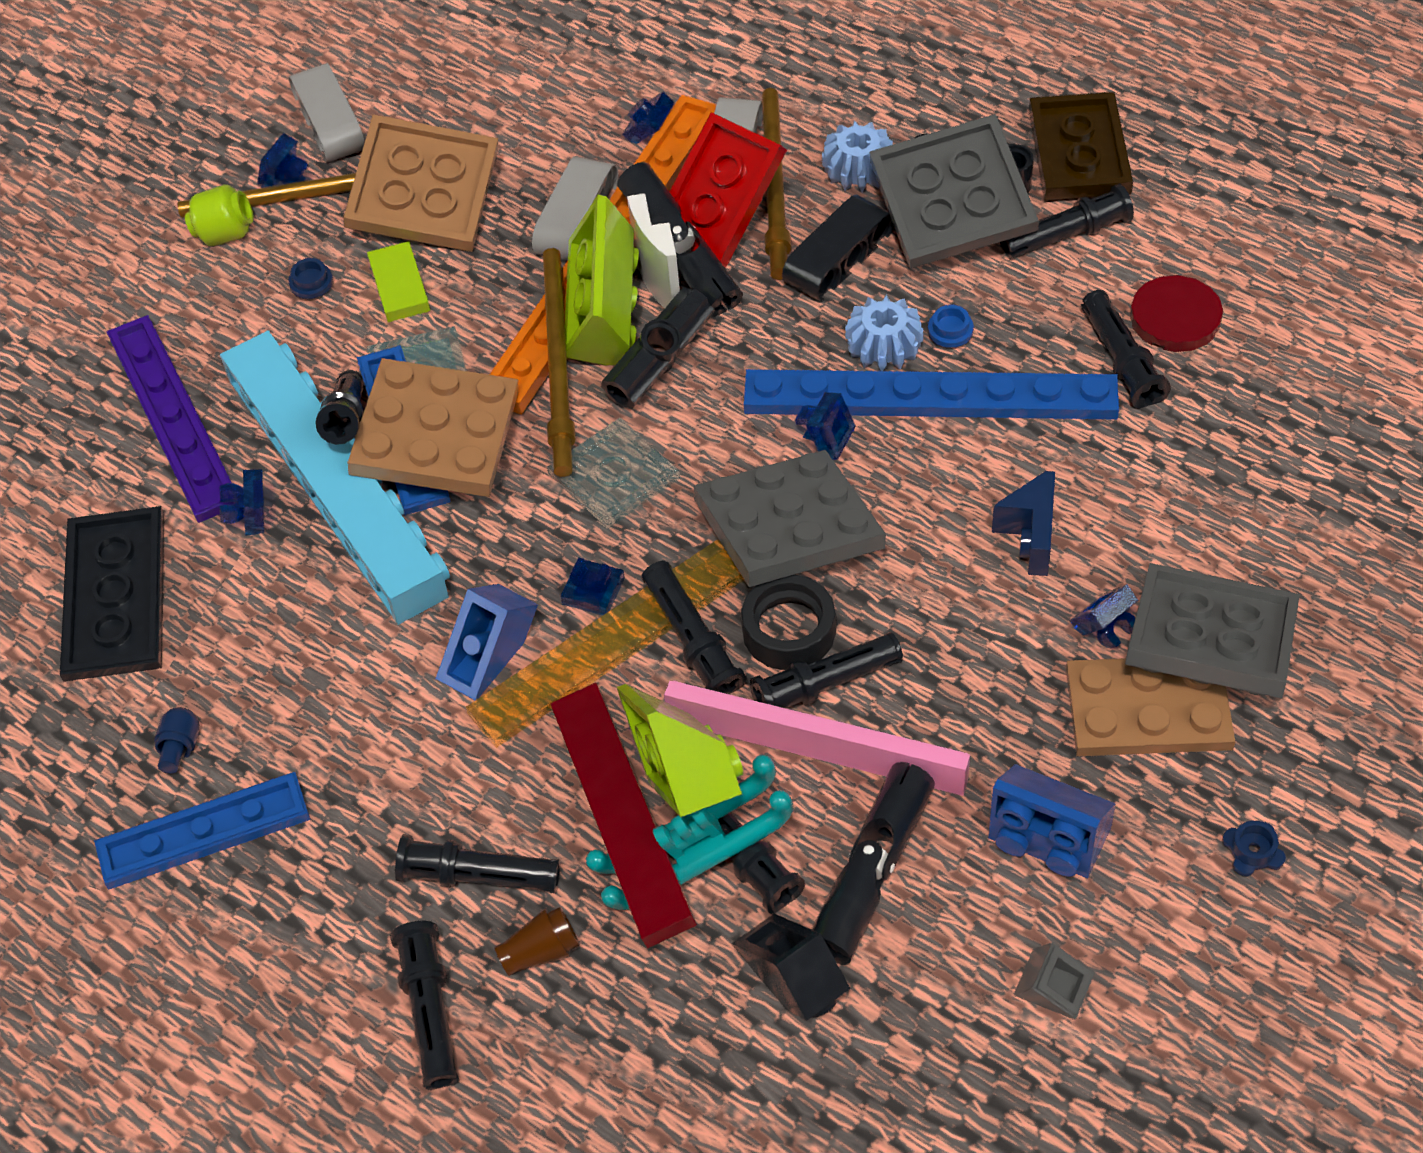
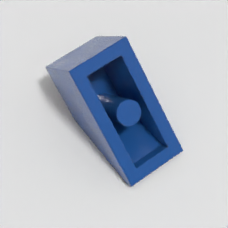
[435,584,538,701]

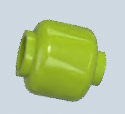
[185,184,254,246]

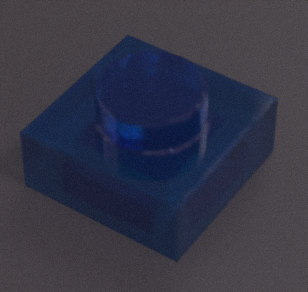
[622,91,675,144]

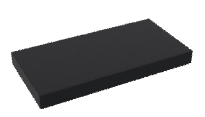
[60,506,164,682]

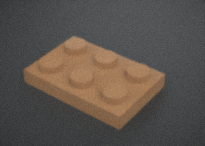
[1066,658,1235,756]

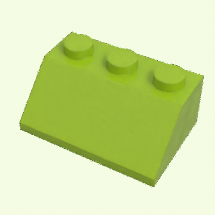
[565,195,639,366]
[616,684,744,817]

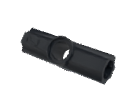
[601,287,714,410]

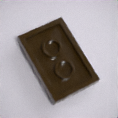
[1029,92,1133,200]

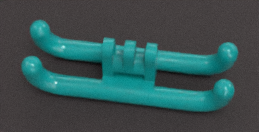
[586,755,794,910]

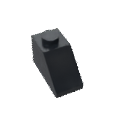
[732,913,851,1021]

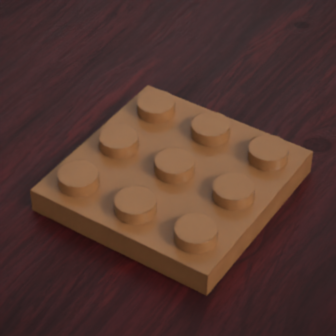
[344,114,498,252]
[347,358,519,497]

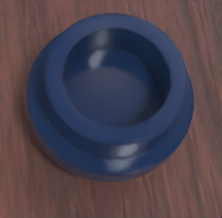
[288,258,333,299]

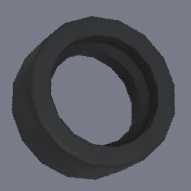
[741,574,836,670]

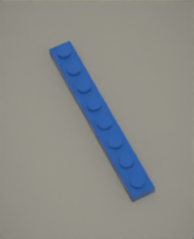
[744,369,1119,420]

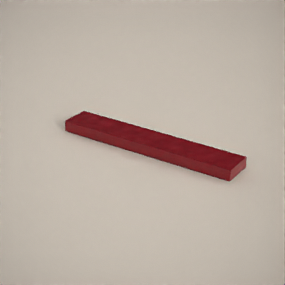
[550,682,697,949]

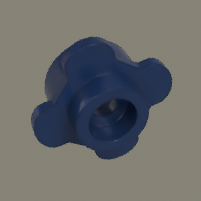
[1223,820,1286,876]

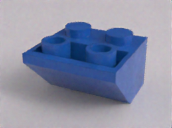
[988,764,1116,879]

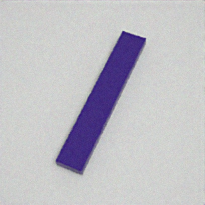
[106,315,242,523]

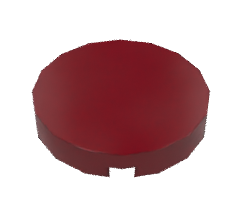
[1130,275,1223,352]

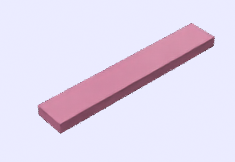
[664,681,970,796]

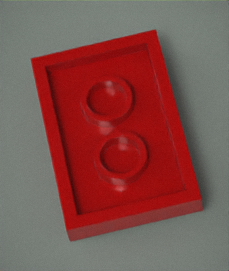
[670,112,787,268]

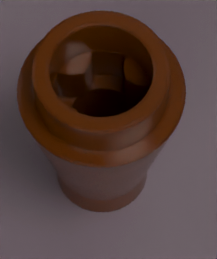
[494,907,580,976]

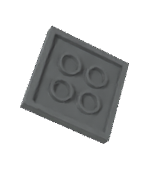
[869,114,1039,269]
[694,450,886,587]
[1125,563,1300,699]

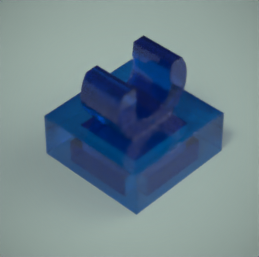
[257,133,309,188]
[794,392,856,460]
[219,469,264,536]
[560,557,625,616]
[1069,584,1139,649]

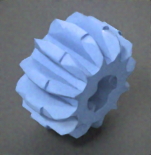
[822,120,893,193]
[845,294,923,371]

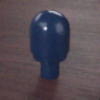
[154,707,200,774]

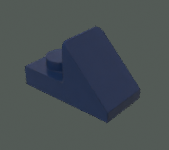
[992,471,1055,576]

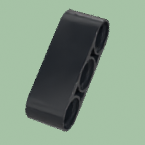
[782,194,894,302]

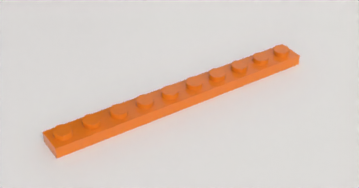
[489,95,716,415]

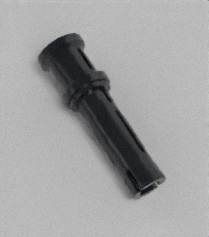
[1000,184,1134,260]
[1080,290,1171,409]
[315,370,365,445]
[641,560,747,694]
[750,632,903,708]
[718,812,805,914]
[395,834,560,894]
[390,920,459,1091]

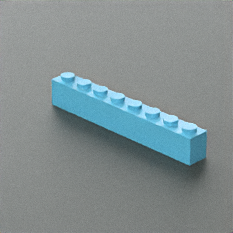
[220,330,450,625]

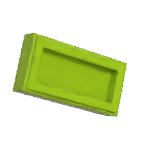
[367,241,430,322]

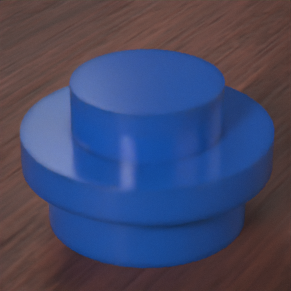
[928,305,974,348]

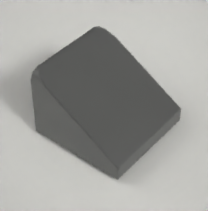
[1014,942,1095,1020]

